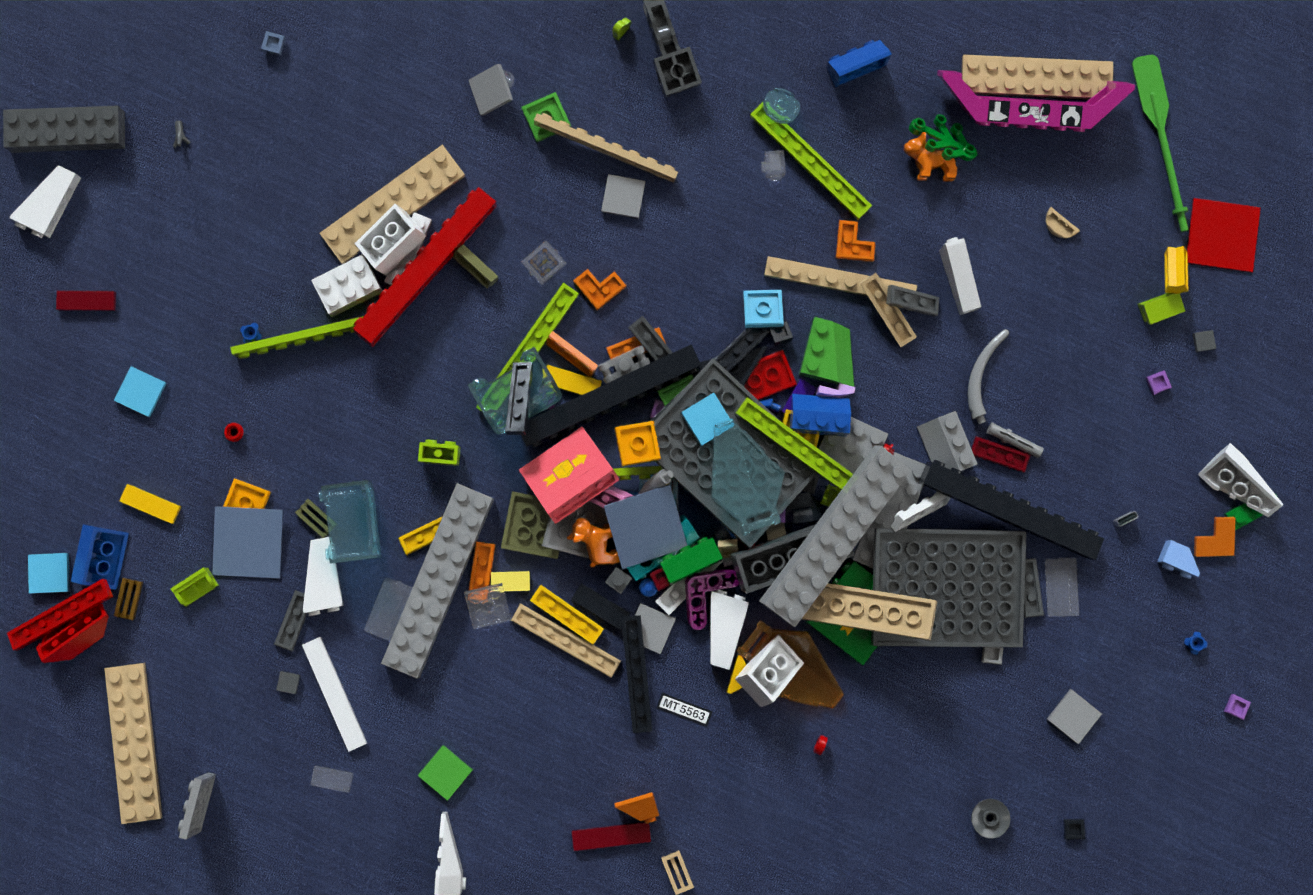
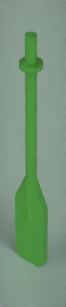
[1132,55,1188,232]

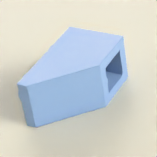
[1157,540,1200,579]

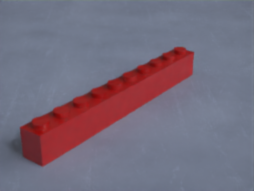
[353,187,496,348]

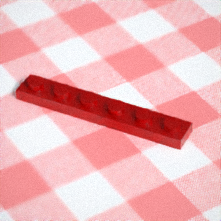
[7,579,113,651]

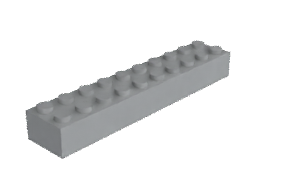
[759,445,911,627]
[381,483,494,678]

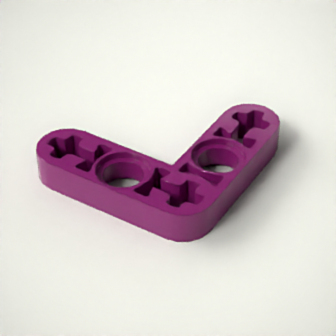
[685,568,739,630]

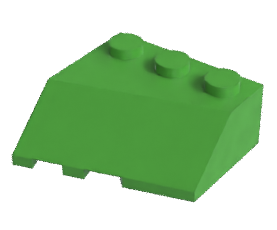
[799,317,854,387]

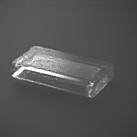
[311,765,353,793]

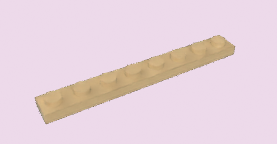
[534,113,678,183]
[764,256,917,296]

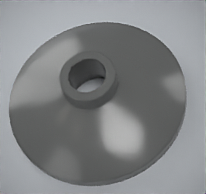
[971,799,1010,838]

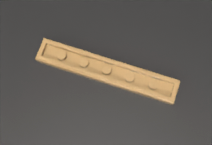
[511,604,621,678]

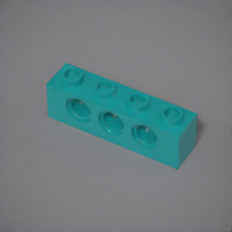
[627,514,700,581]

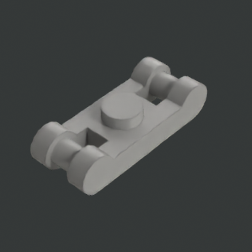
[598,345,650,384]

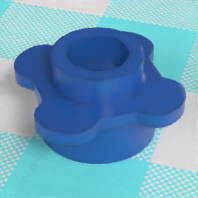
[240,323,262,343]
[1184,632,1208,655]

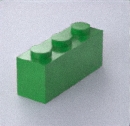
[660,537,723,586]

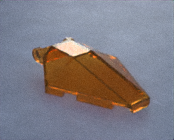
[737,620,844,709]

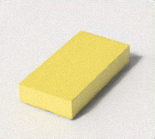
[491,571,530,592]

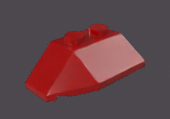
[36,603,109,663]

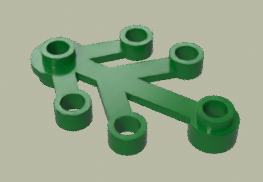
[909,114,977,161]

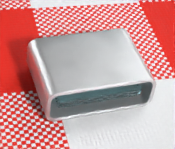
[1113,511,1138,527]

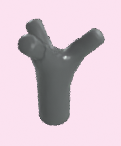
[173,121,190,148]

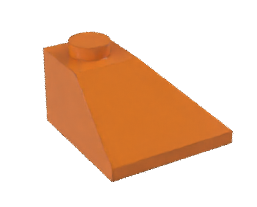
[614,792,660,824]

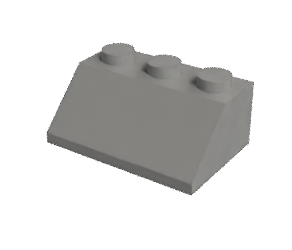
[917,411,977,471]

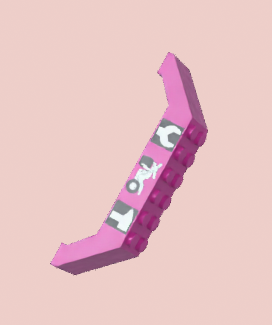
[937,70,1135,132]

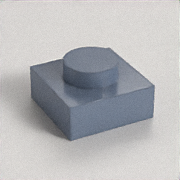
[261,31,286,56]

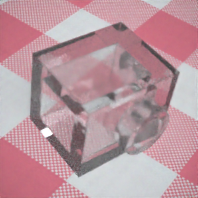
[761,150,786,181]

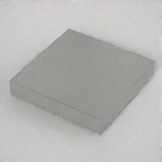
[469,64,513,115]
[601,174,645,219]
[635,603,676,654]
[1047,689,1102,744]

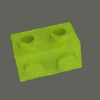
[418,439,461,466]

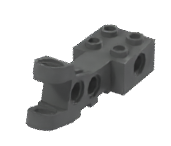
[643,0,702,97]

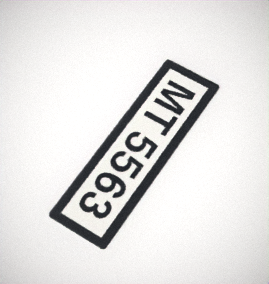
[657,693,712,727]

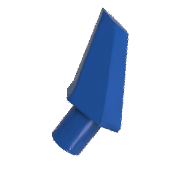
[760,399,781,412]

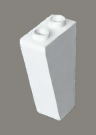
[10,165,81,238]
[939,237,981,315]
[303,537,344,616]
[710,590,749,670]

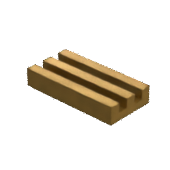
[114,578,143,620]

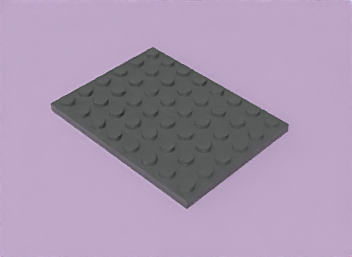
[654,358,817,548]
[871,528,1026,647]

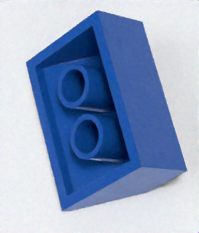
[826,40,892,87]
[790,394,851,437]
[71,524,129,590]

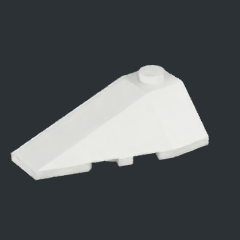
[1198,443,1283,517]
[434,812,466,895]

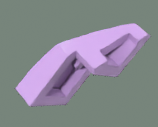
[814,383,855,398]

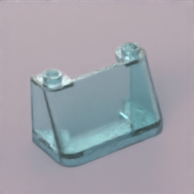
[468,347,562,434]
[319,480,381,564]

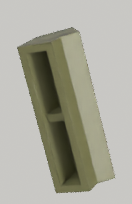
[453,244,499,289]

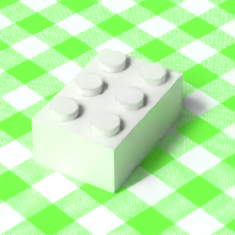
[355,204,426,276]
[311,254,383,317]

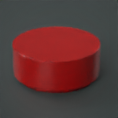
[813,735,828,755]

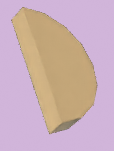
[1045,207,1080,238]

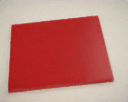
[1187,198,1261,272]

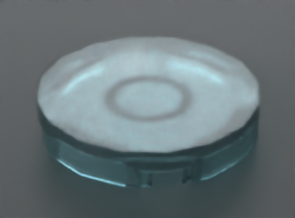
[763,88,800,124]

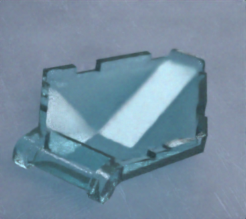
[711,419,785,536]

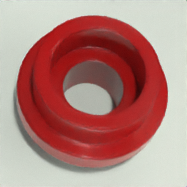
[224,423,244,442]

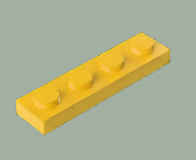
[530,585,604,644]

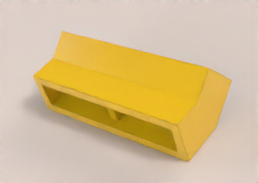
[1164,246,1189,294]

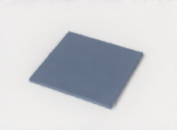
[604,484,687,569]
[212,506,283,578]

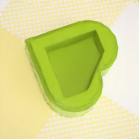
[612,18,632,40]

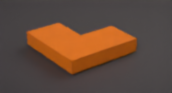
[836,220,875,262]
[573,269,627,311]
[1194,517,1236,557]

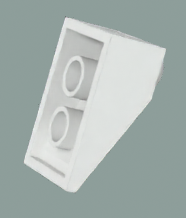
[735,635,804,707]

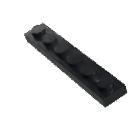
[621,615,653,733]

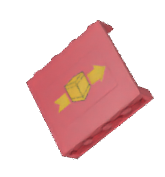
[519,427,620,524]

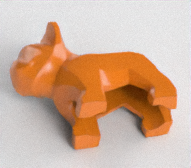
[904,132,957,182]
[567,517,620,567]

